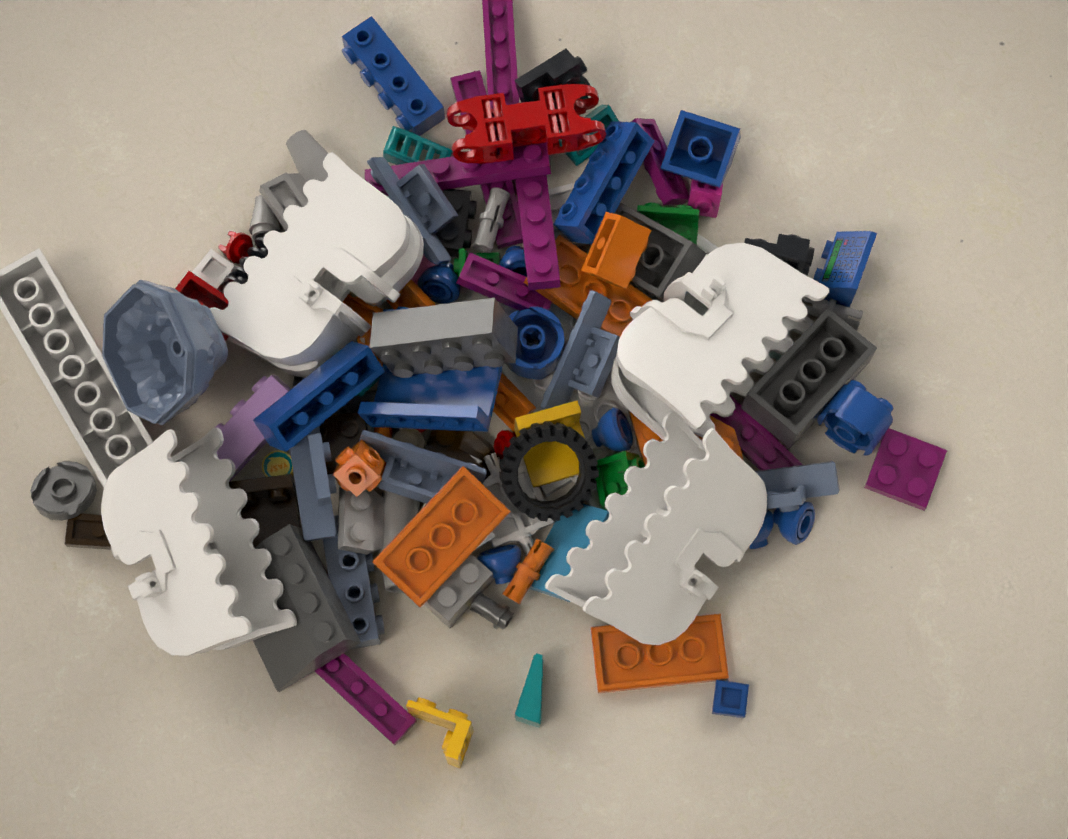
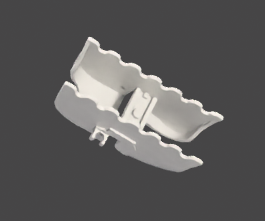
[209,152,424,378]
[611,243,829,440]
[545,411,767,645]
[101,427,297,656]

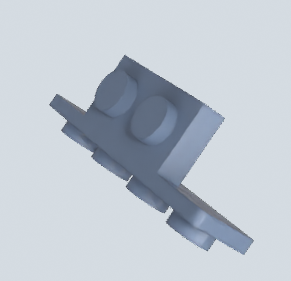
[367,157,458,265]
[540,290,620,410]
[290,427,337,541]
[359,430,487,504]
[755,461,840,513]

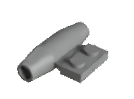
[259,130,328,231]
[338,487,420,593]

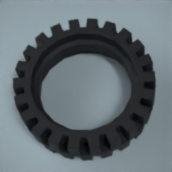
[499,421,599,522]

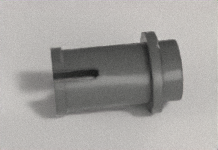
[470,592,514,630]

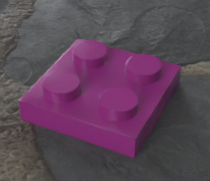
[864,428,947,511]

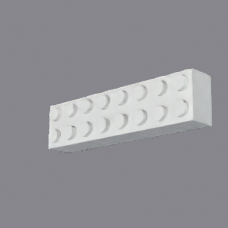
[0,248,153,487]

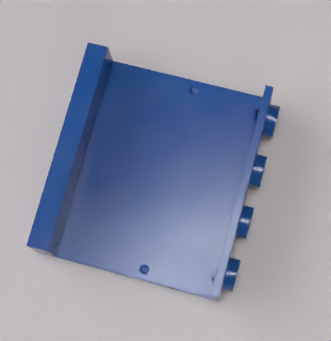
[358,307,503,432]

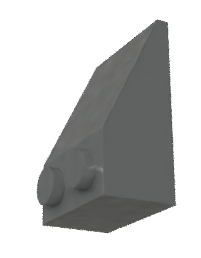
[614,202,707,301]

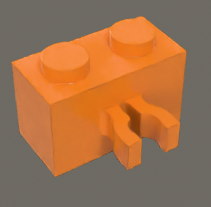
[581,212,651,289]

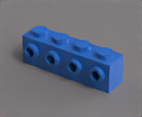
[342,16,445,136]
[553,121,654,244]
[253,341,385,452]

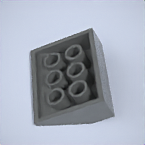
[253,524,361,692]

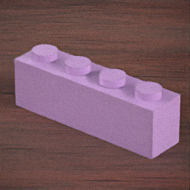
[215,375,291,482]

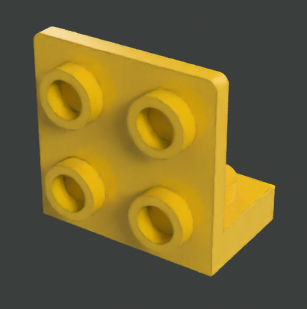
[514,400,585,488]
[406,697,474,768]

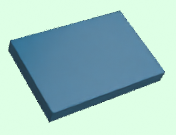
[529,503,609,602]

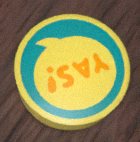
[262,450,294,477]

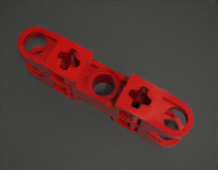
[446,84,606,164]

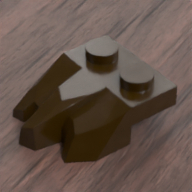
[425,430,499,481]

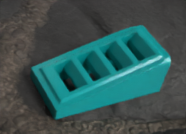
[383,126,452,165]
[515,653,544,728]

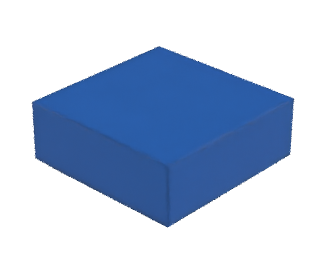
[712,680,749,718]

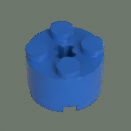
[506,307,565,380]
[817,380,894,456]

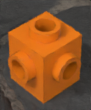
[333,439,385,497]

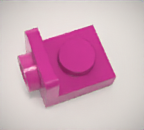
[687,179,723,218]

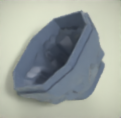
[102,280,228,425]

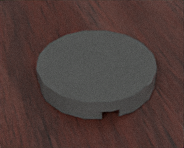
[30,461,97,521]

